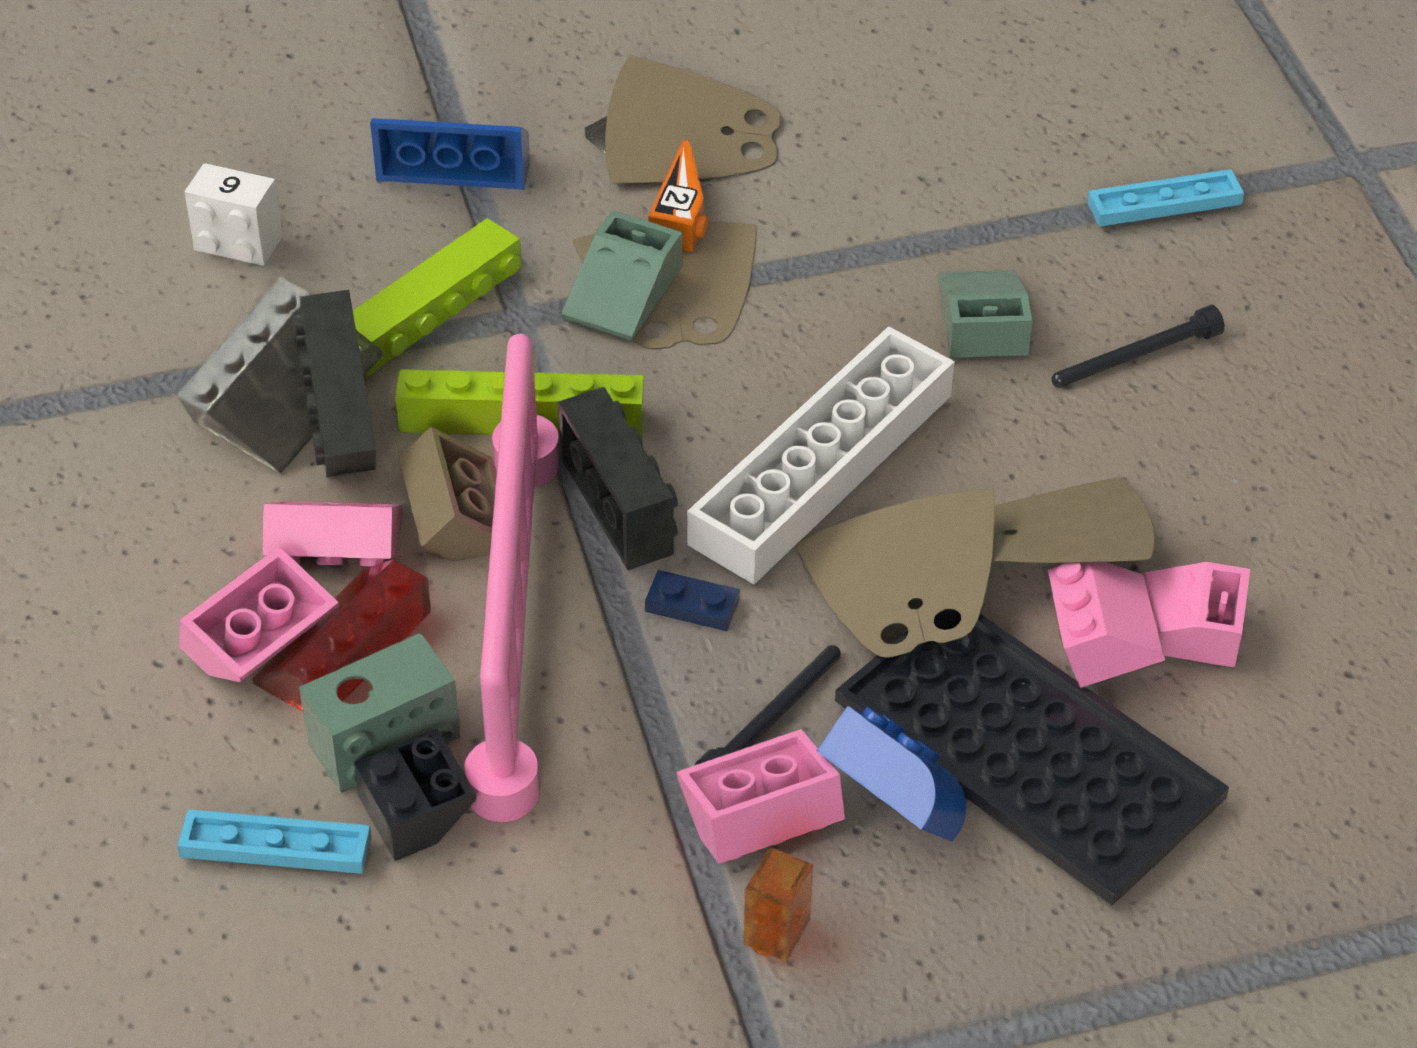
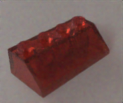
[252,559,431,712]

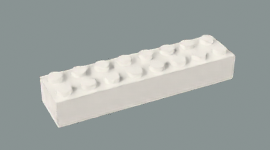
[687,326,955,585]

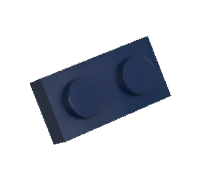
[645,570,740,631]

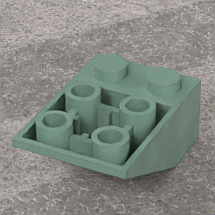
[562,210,683,341]
[937,270,1033,358]

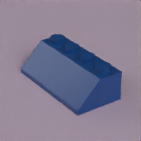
[370,118,530,190]

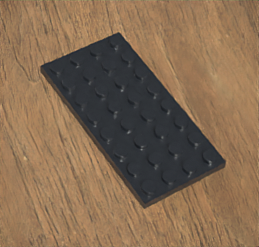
[835,609,1229,906]

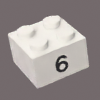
[184,163,283,266]

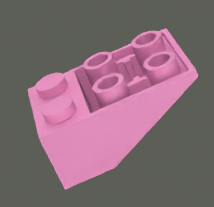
[1139,562,1250,668]

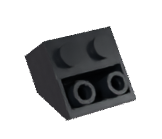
[354,729,476,861]

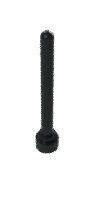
[1051,304,1225,387]
[695,645,841,765]

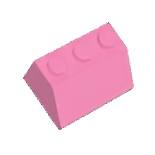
[263,501,403,566]
[179,547,339,682]
[1048,562,1165,688]
[677,729,845,864]

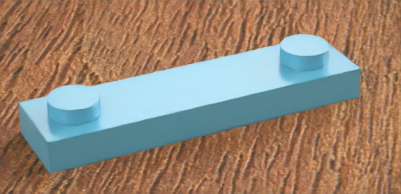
[1087,169,1244,227]
[177,809,372,874]

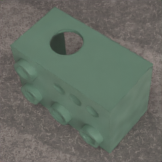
[299,633,460,793]

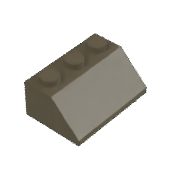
[399,427,497,562]

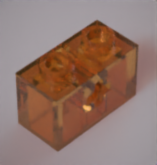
[743,847,813,962]

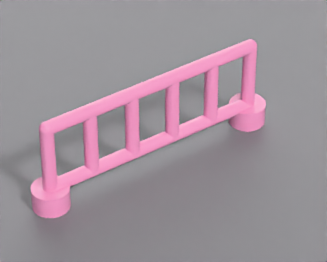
[464,333,560,822]

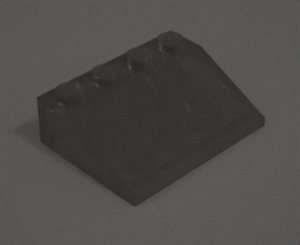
[177,277,384,474]

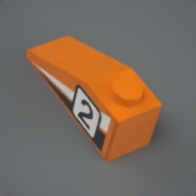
[648,140,709,253]

